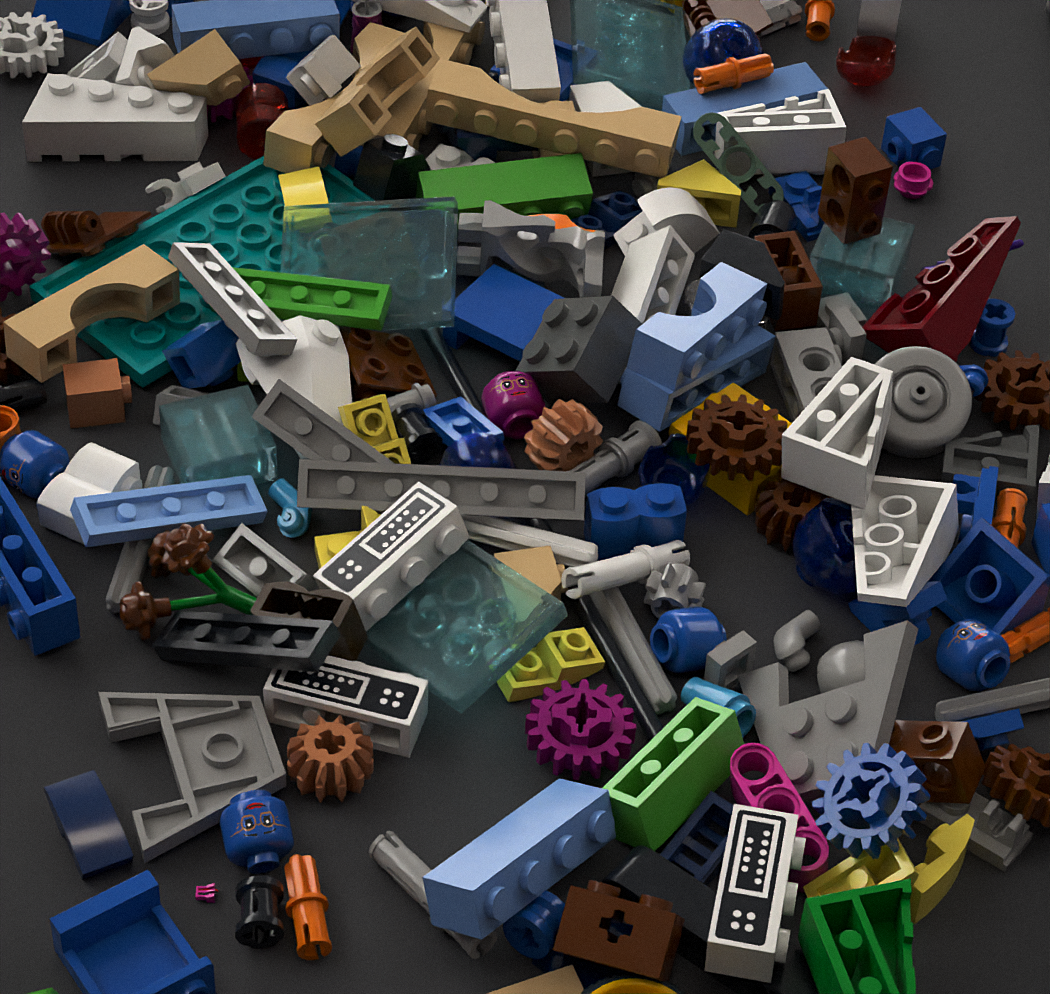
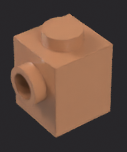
[62,358,132,429]

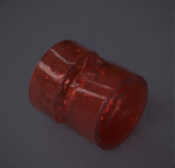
[236,83,288,160]

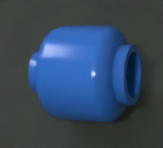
[650,606,727,674]

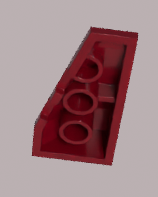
[862,216,1021,362]

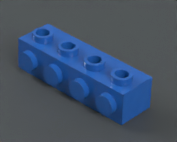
[0,477,81,656]

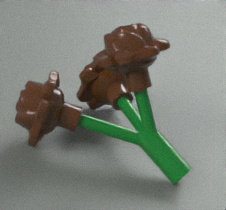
[120,523,257,641]

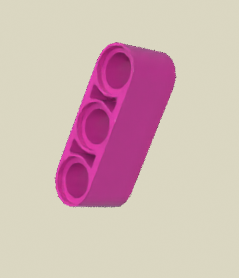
[730,743,829,893]

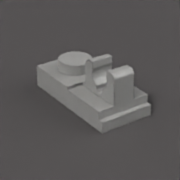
[919,792,1033,872]

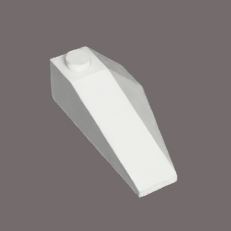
[851,475,959,607]

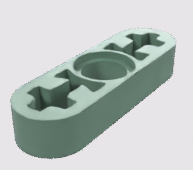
[693,112,784,213]

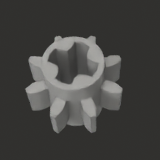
[644,563,706,619]

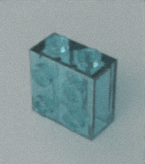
[810,217,915,307]
[159,385,278,485]

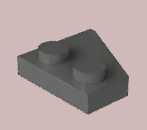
[940,425,1039,499]

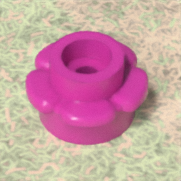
[893,162,934,199]

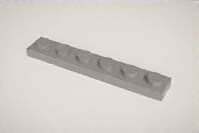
[297,459,586,521]

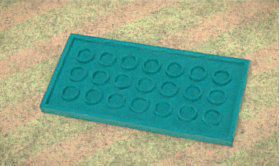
[29,156,406,388]

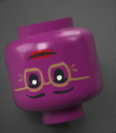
[481,371,546,439]

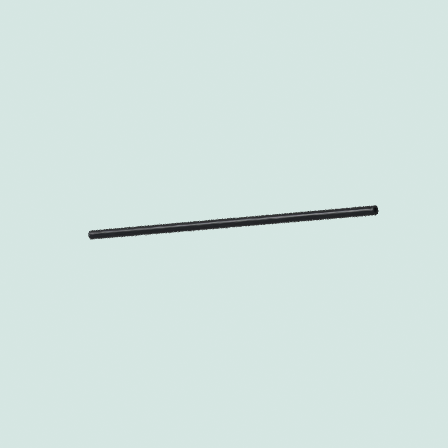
[397,284,664,742]

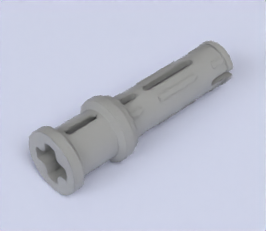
[570,420,662,495]

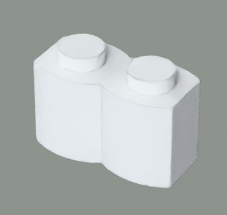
[36,442,143,544]

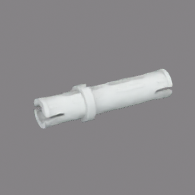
[561,540,690,599]

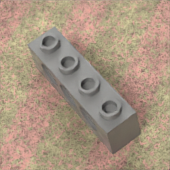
[770,327,879,462]

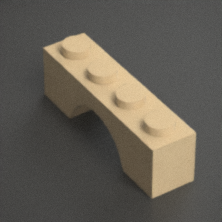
[315,26,440,157]
[3,244,180,383]

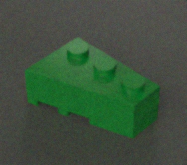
[797,879,916,994]

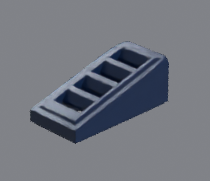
[660,791,734,886]

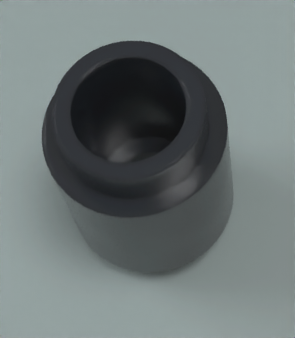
[748,200,797,239]

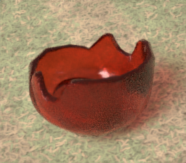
[836,36,897,87]

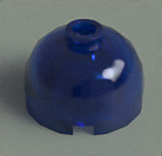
[683,17,764,84]
[793,497,857,595]

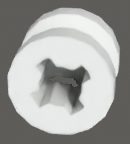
[129,0,170,36]

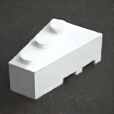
[714,89,846,177]
[781,357,893,510]

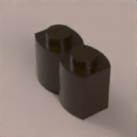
[250,581,368,661]

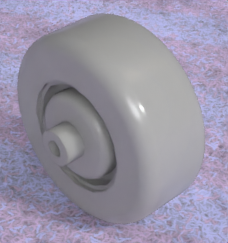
[875,346,972,458]

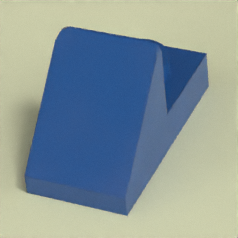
[848,581,947,646]

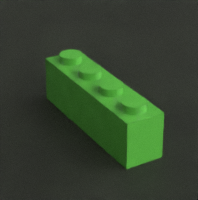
[415,153,593,237]

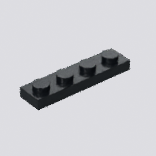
[152,610,341,672]

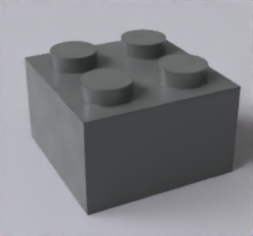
[515,295,642,403]

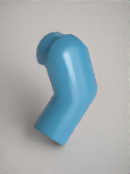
[268,478,313,538]

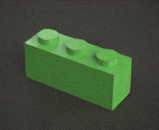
[602,697,744,851]

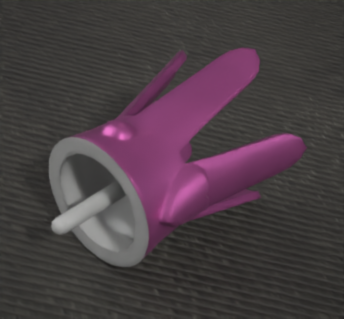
[350,0,383,53]

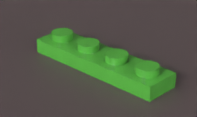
[210,267,393,331]

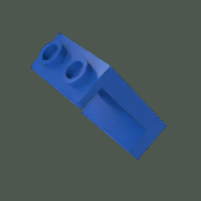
[443,264,564,361]
[50,870,216,994]

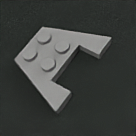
[737,620,919,803]
[98,692,286,864]

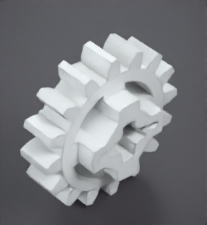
[0,12,64,78]

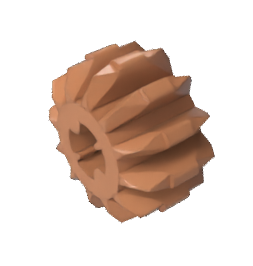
[524,399,603,471]
[287,714,374,803]

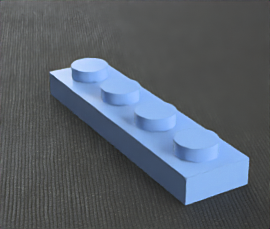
[70,475,268,547]

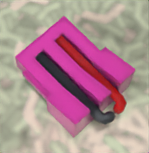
[195,883,218,903]

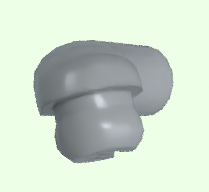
[773,610,821,672]

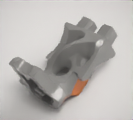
[456,200,605,297]

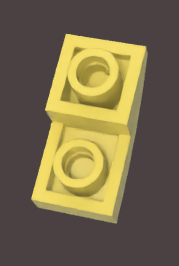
[278,166,333,234]
[338,394,411,464]
[488,627,605,702]
[910,814,975,924]

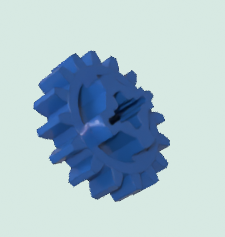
[812,743,930,859]

